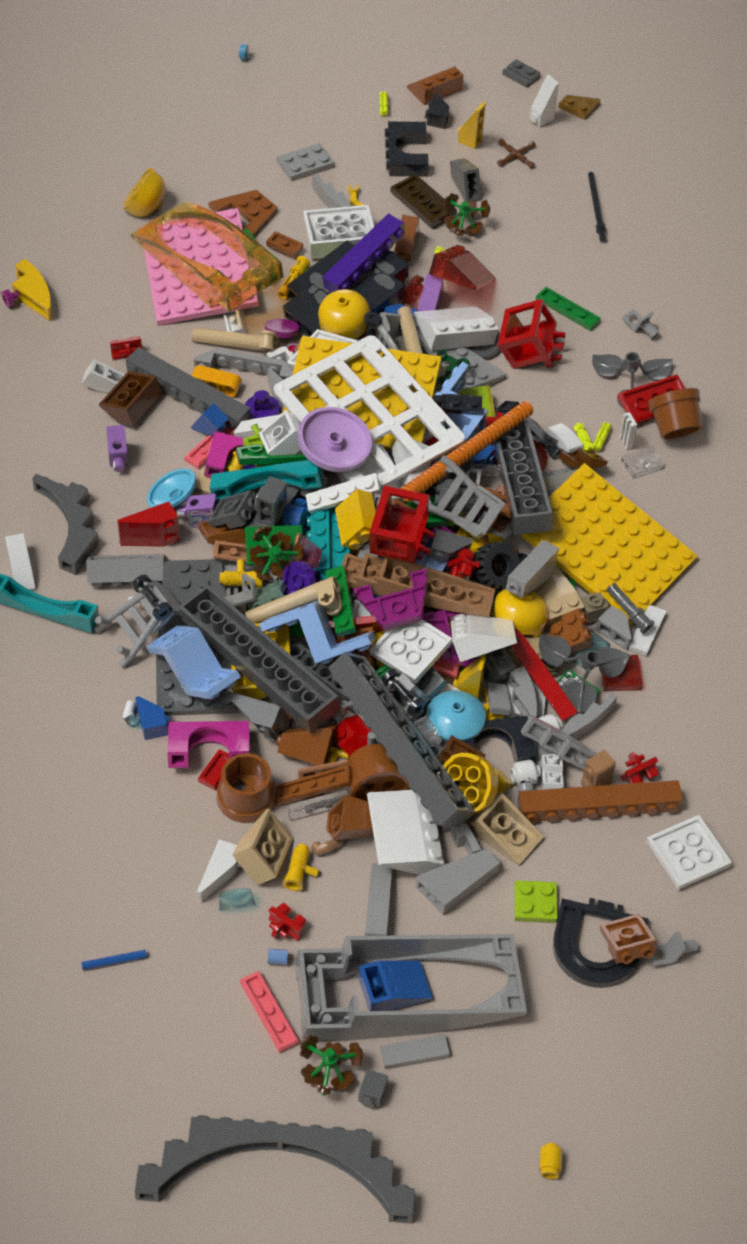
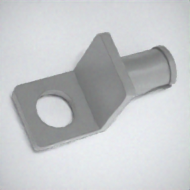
[622,309,660,339]
[224,574,256,616]
[650,932,698,966]

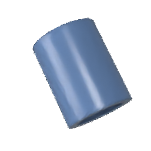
[268,948,288,965]

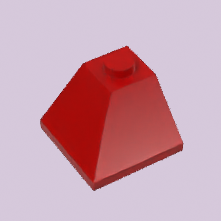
[334,714,372,756]

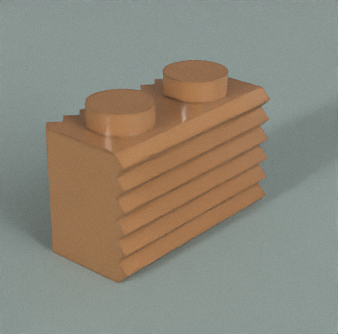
[581,750,616,787]

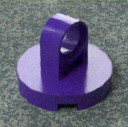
[245,390,280,419]
[283,561,321,594]

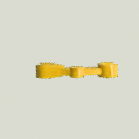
[348,184,365,206]

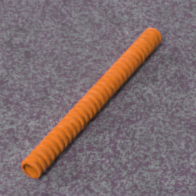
[400,401,534,502]

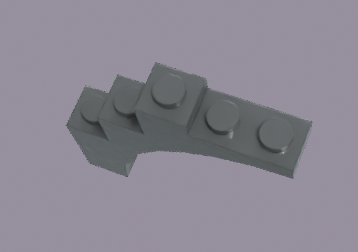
[32,474,99,575]

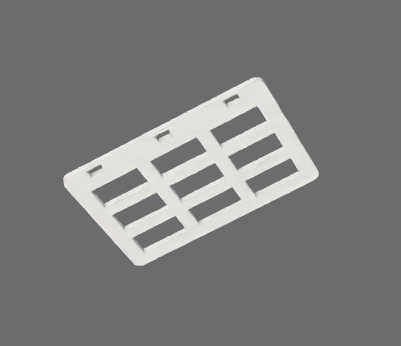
[274,336,465,489]

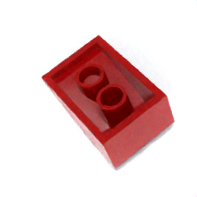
[117,501,180,547]

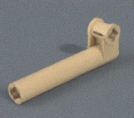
[398,306,446,379]
[192,328,279,352]
[245,576,342,624]

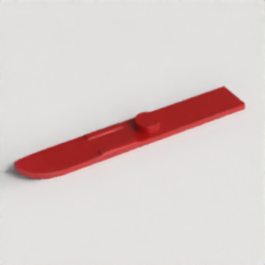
[509,628,578,722]

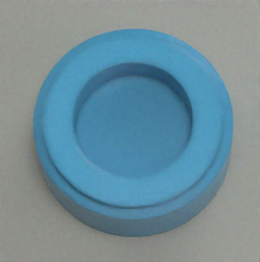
[239,44,249,60]

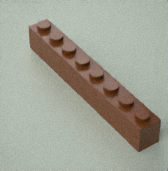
[517,780,683,823]

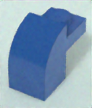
[282,498,310,539]

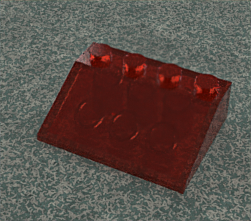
[429,245,496,290]

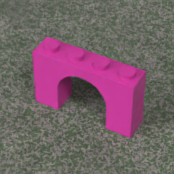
[204,432,263,489]
[167,721,249,768]

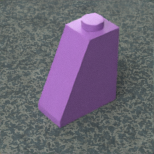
[418,274,444,311]

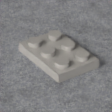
[277,143,334,181]

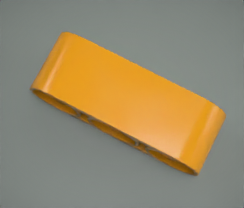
[191,365,242,397]

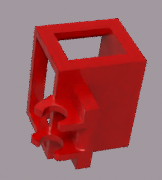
[497,299,566,369]
[369,485,435,563]

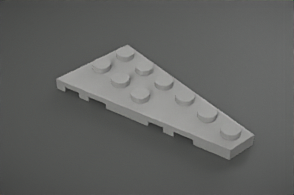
[414,318,506,388]

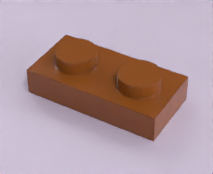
[266,231,303,258]

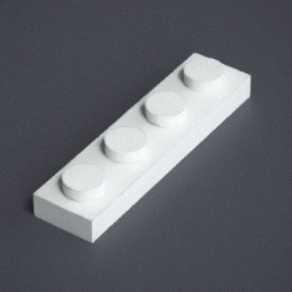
[306,473,381,514]

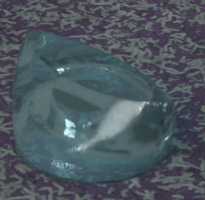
[219,888,256,911]

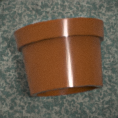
[647,388,703,439]
[347,744,410,802]
[216,753,277,823]

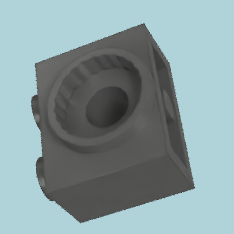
[254,476,287,526]
[476,648,516,684]

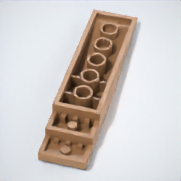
[342,553,495,617]

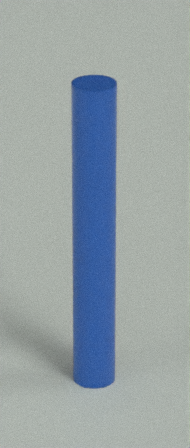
[81,949,147,970]

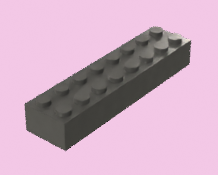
[493,421,553,535]

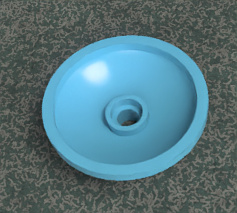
[147,468,197,508]
[426,690,486,742]

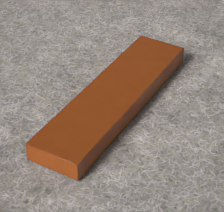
[276,764,352,806]

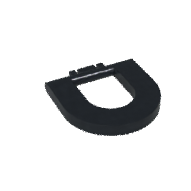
[553,898,649,988]

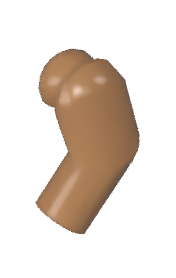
[311,839,343,856]

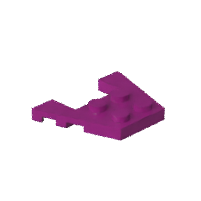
[353,568,428,630]
[422,609,476,667]

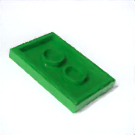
[244,525,304,566]

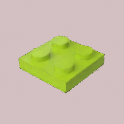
[514,880,557,923]

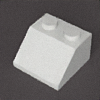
[259,410,301,456]

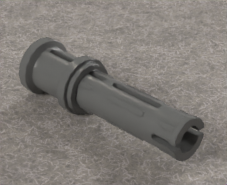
[606,582,655,634]

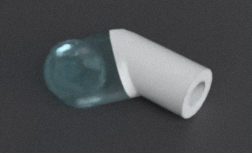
[123,700,140,727]

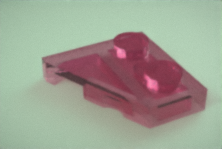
[290,533,322,568]

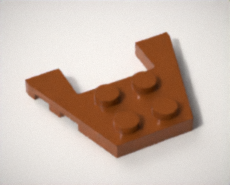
[209,189,277,235]

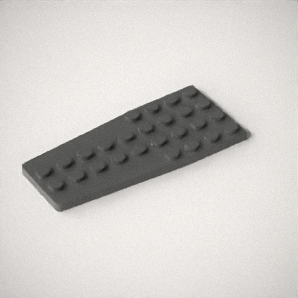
[156,559,236,716]

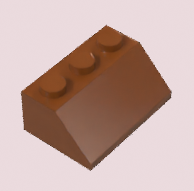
[407,66,464,105]

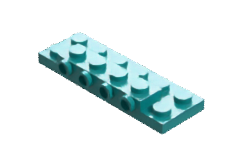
[307,506,351,590]

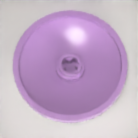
[298,407,372,472]

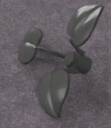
[592,352,673,408]
[539,635,630,713]

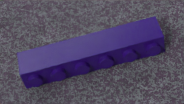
[322,213,405,293]

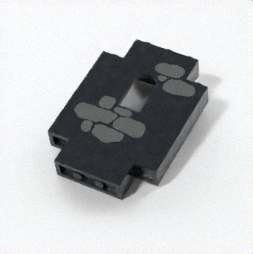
[282,240,409,337]

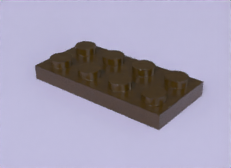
[390,174,457,228]

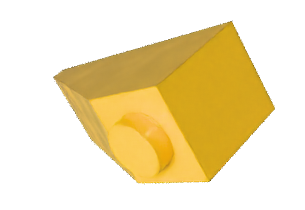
[457,102,486,149]
[453,654,486,700]

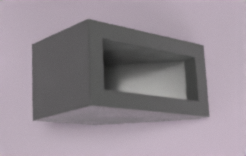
[429,529,473,562]

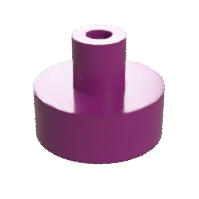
[1,289,19,308]

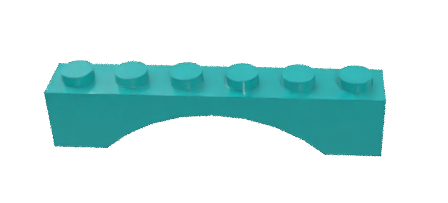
[209,460,324,502]
[0,573,99,633]

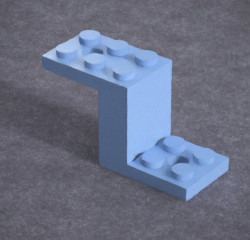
[435,362,488,451]
[259,601,376,664]
[146,625,240,700]

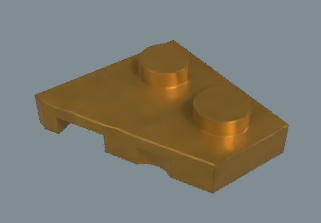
[558,95,601,120]

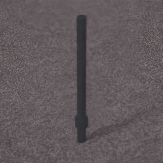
[588,172,606,242]

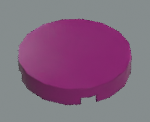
[264,319,299,338]

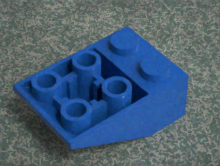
[358,961,433,1011]

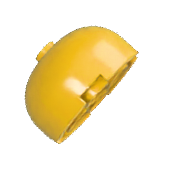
[123,167,166,217]
[318,289,370,339]
[490,589,549,638]
[443,753,498,815]

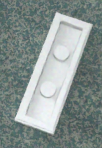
[628,605,666,656]

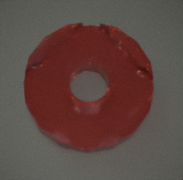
[402,275,424,308]

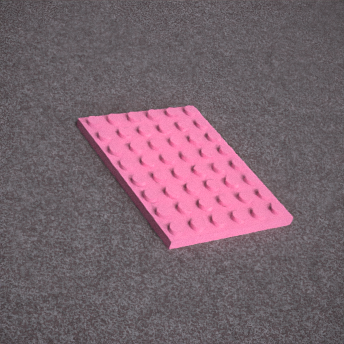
[140,208,259,326]

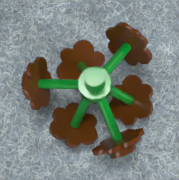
[444,193,490,236]
[249,526,305,581]
[300,1035,363,1096]

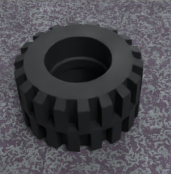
[472,542,522,591]

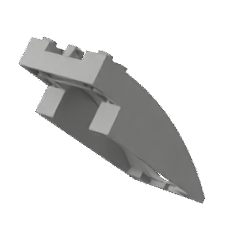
[295,934,527,1040]

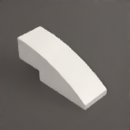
[5,533,36,591]

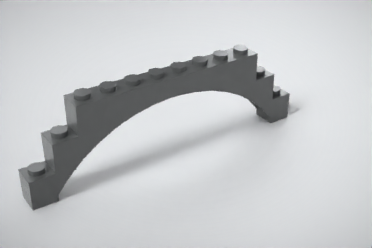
[135,1115,414,1224]

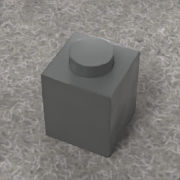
[358,1069,388,1108]

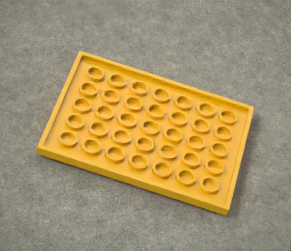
[283,336,442,451]
[519,463,698,626]

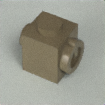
[580,592,609,624]

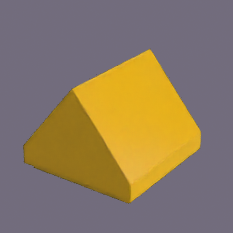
[494,768,513,795]

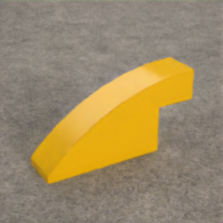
[12,258,52,321]

